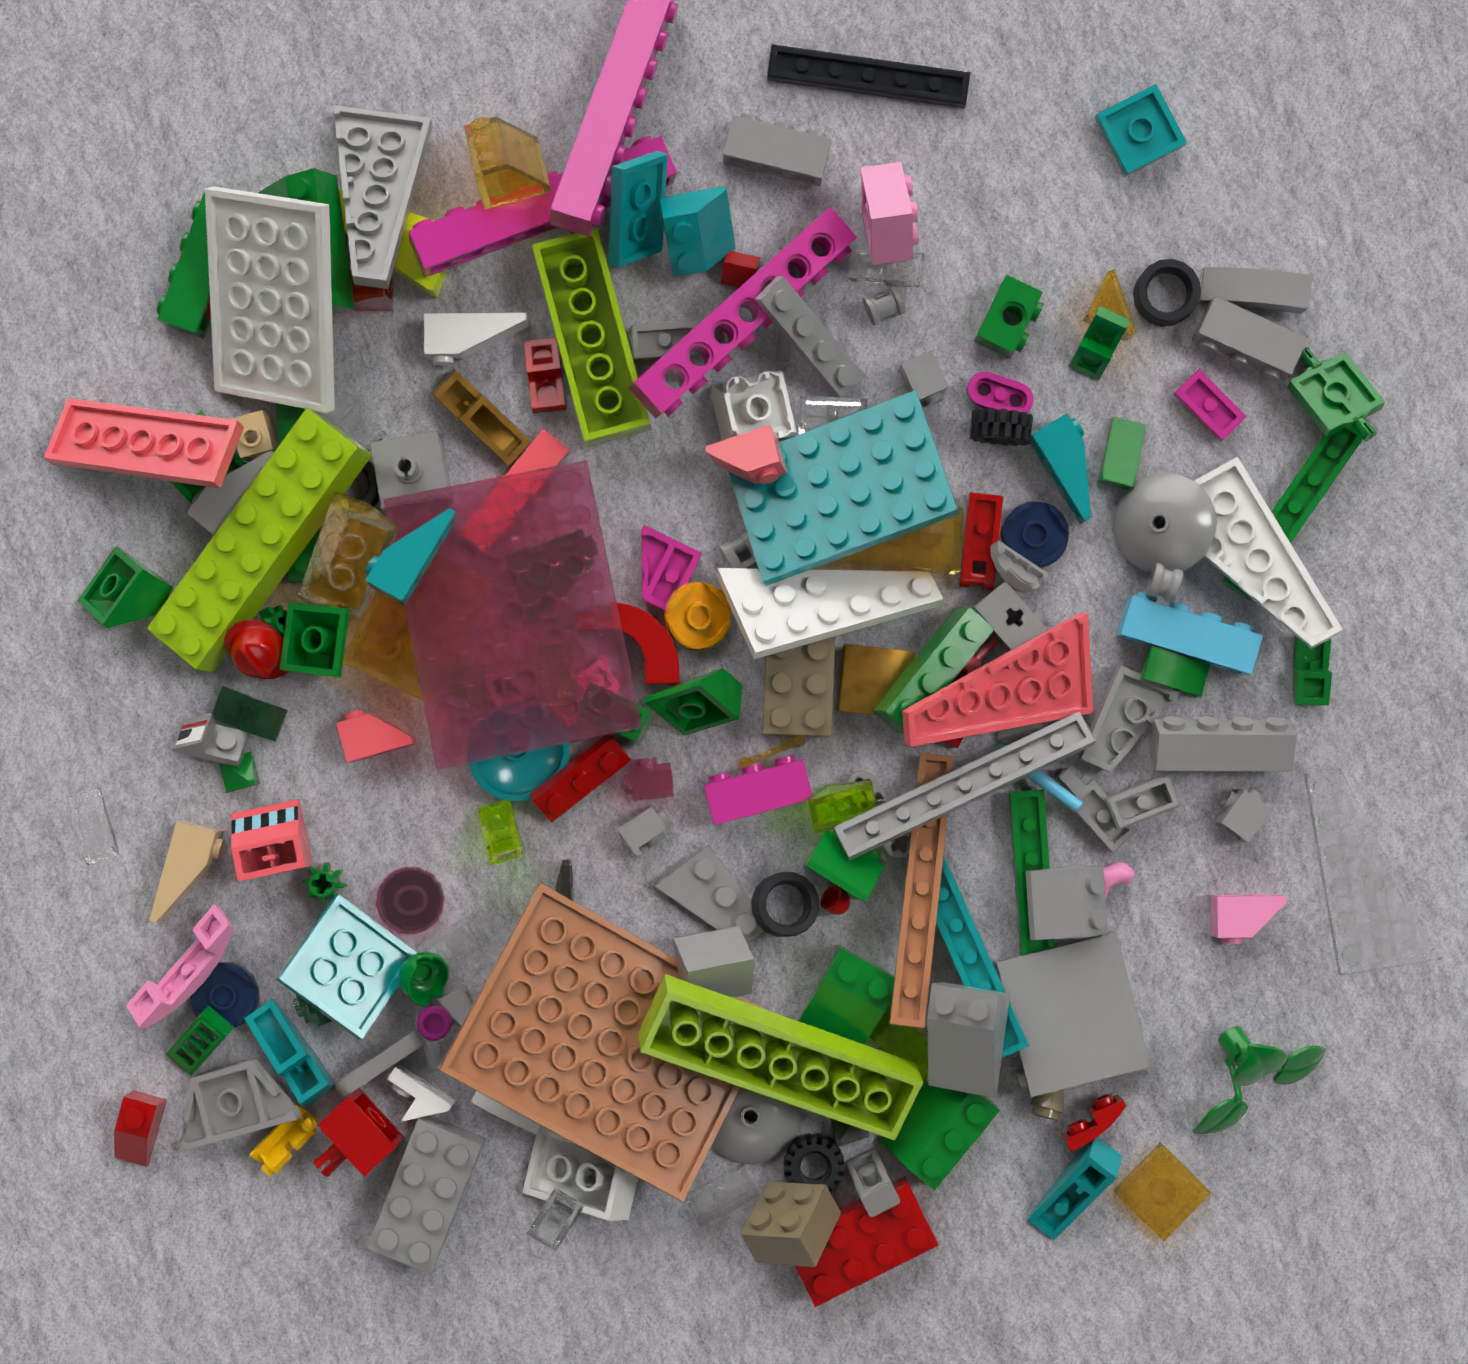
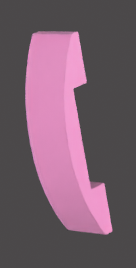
[126,904,233,1029]

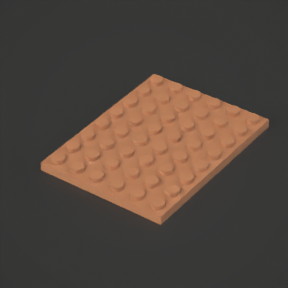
[438,883,769,1202]

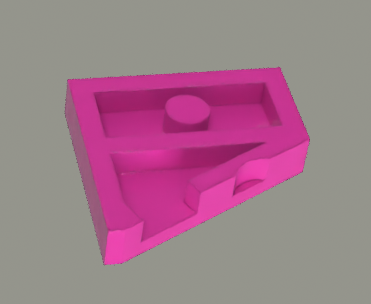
[641,525,702,611]

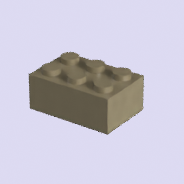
[763,636,835,737]

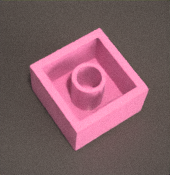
[861,162,918,265]

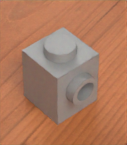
[1214,788,1273,843]

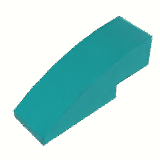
[244,999,336,1106]

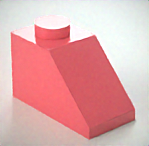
[705,425,788,484]
[336,709,417,762]

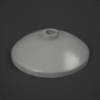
[1114,473,1217,573]
[712,1087,801,1164]

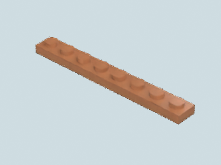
[889,752,954,1029]

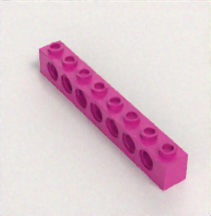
[628,206,857,419]

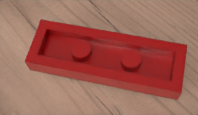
[529,732,631,823]

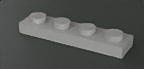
[754,276,865,399]

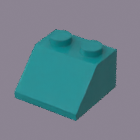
[659,186,736,277]

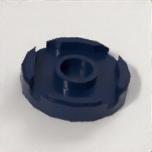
[1001,501,1069,568]
[190,962,259,1028]

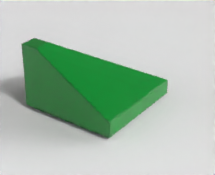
[218,752,260,793]

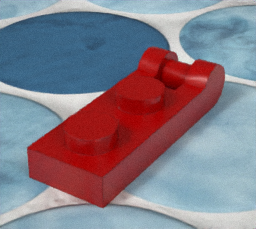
[959,492,1004,591]

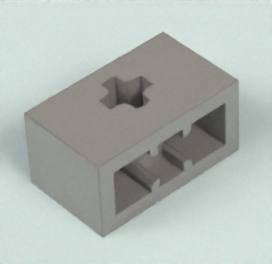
[972,581,1048,652]

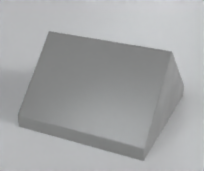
[672,926,754,998]

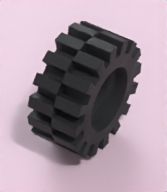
[969,408,1033,446]
[783,1133,845,1192]

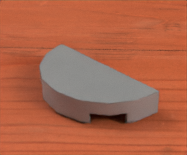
[990,540,1049,592]

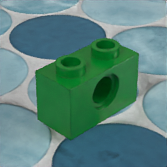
[974,274,1044,359]

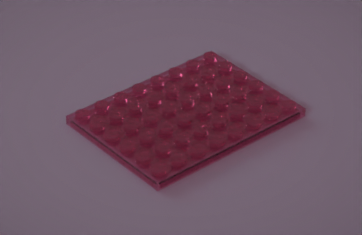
[383,460,642,770]

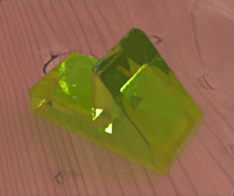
[477,800,526,866]

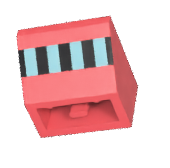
[231,799,313,882]

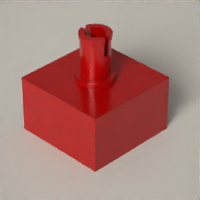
[313,1088,405,1177]

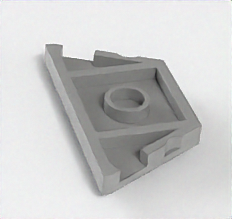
[179,1059,302,1152]

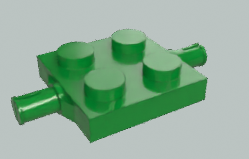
[1287,347,1385,442]

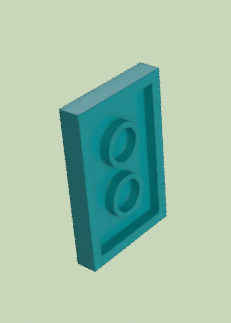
[608,151,668,268]

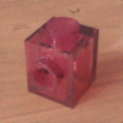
[624,757,675,801]

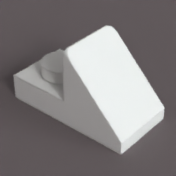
[387,1063,456,1121]

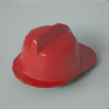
[225,620,290,679]

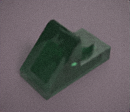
[212,686,288,742]

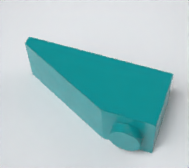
[1030,413,1091,525]
[364,508,458,607]
[1027,1137,1122,1240]

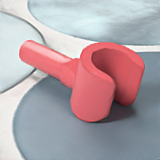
[962,637,999,673]

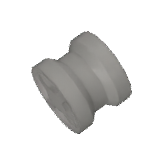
[1145,563,1183,603]

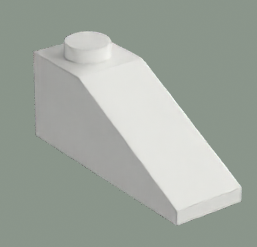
[424,313,529,365]

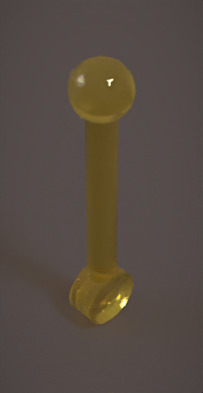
[739,735,806,768]

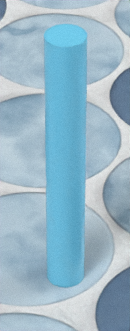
[995,742,1084,814]

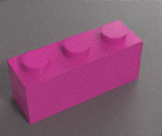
[704,755,813,825]

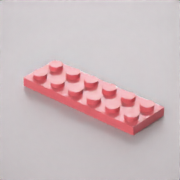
[44,398,244,488]

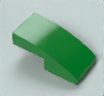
[1069,306,1130,380]
[1293,635,1332,705]
[1140,646,1210,697]

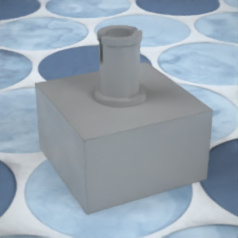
[370,431,454,514]

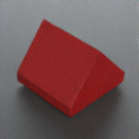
[720,251,760,288]

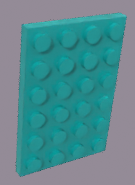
[728,390,960,586]

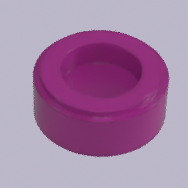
[417,1005,453,1041]

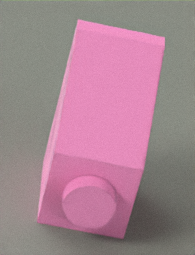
[1210,894,1286,944]

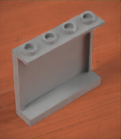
[993,932,1151,1097]

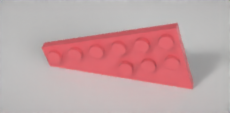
[902,612,1093,747]

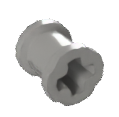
[863,285,906,326]

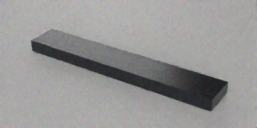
[767,44,971,109]

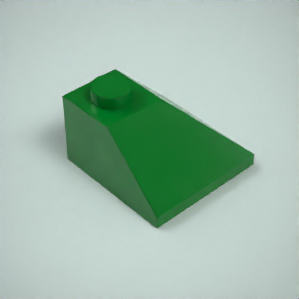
[77,546,173,628]
[280,602,350,678]
[644,668,743,736]

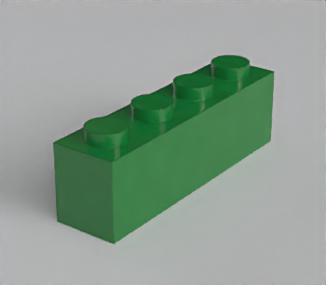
[157,193,211,339]
[872,607,994,733]

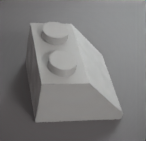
[1026,865,1108,940]

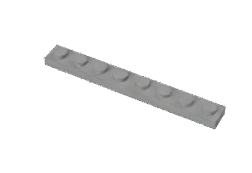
[834,712,1096,861]

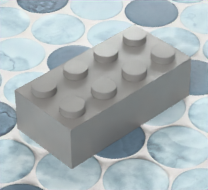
[366,1115,486,1274]

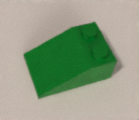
[797,945,895,1044]

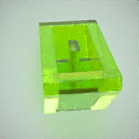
[806,781,877,833]

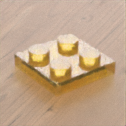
[1113,1142,1211,1241]

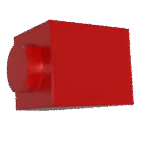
[114,1091,167,1166]

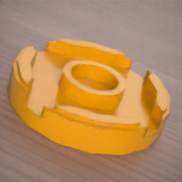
[664,581,731,649]

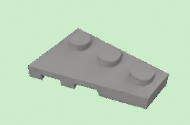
[1077,665,1181,772]
[655,845,764,944]

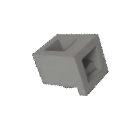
[618,805,673,857]

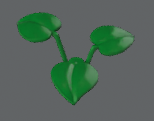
[1192,1026,1326,1134]

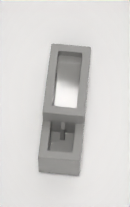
[1199,267,1313,314]

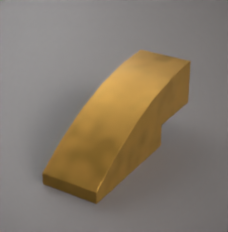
[431,369,532,466]

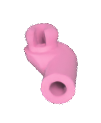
[1103,862,1135,900]

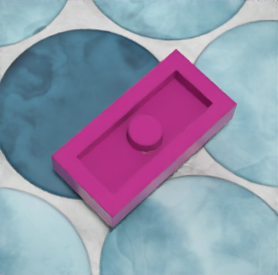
[1173,369,1247,442]

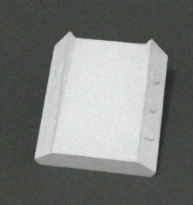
[710,370,797,441]

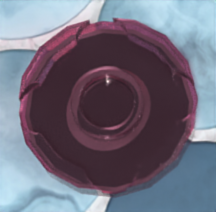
[376,866,445,935]

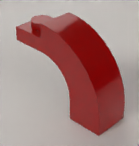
[576,602,680,685]

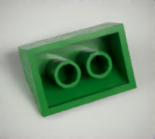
[879,1080,1000,1191]

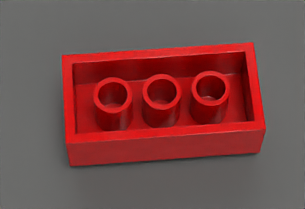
[795,1176,939,1307]

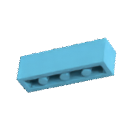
[1115,592,1263,676]

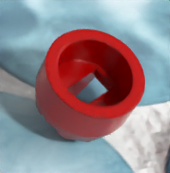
[820,885,850,915]

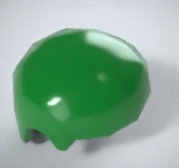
[399,951,449,1007]

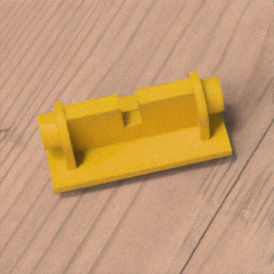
[249,1105,319,1176]

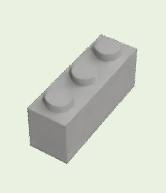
[723,114,831,187]
[1192,296,1308,381]

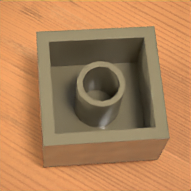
[741,1182,841,1267]

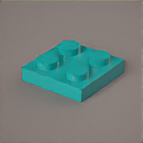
[1095,84,1187,177]

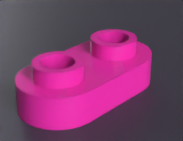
[967,372,1034,413]

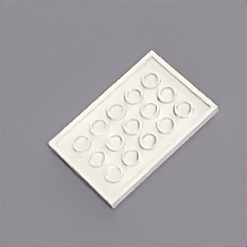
[205,186,335,413]

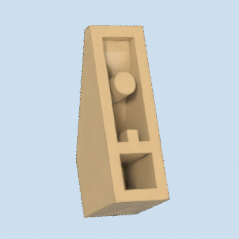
[149,820,225,923]

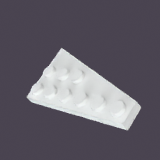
[1158,457,1343,649]
[716,568,943,659]

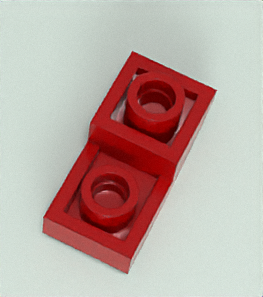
[1061,1093,1126,1152]

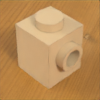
[230,410,278,461]

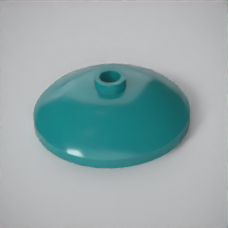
[467,703,570,801]

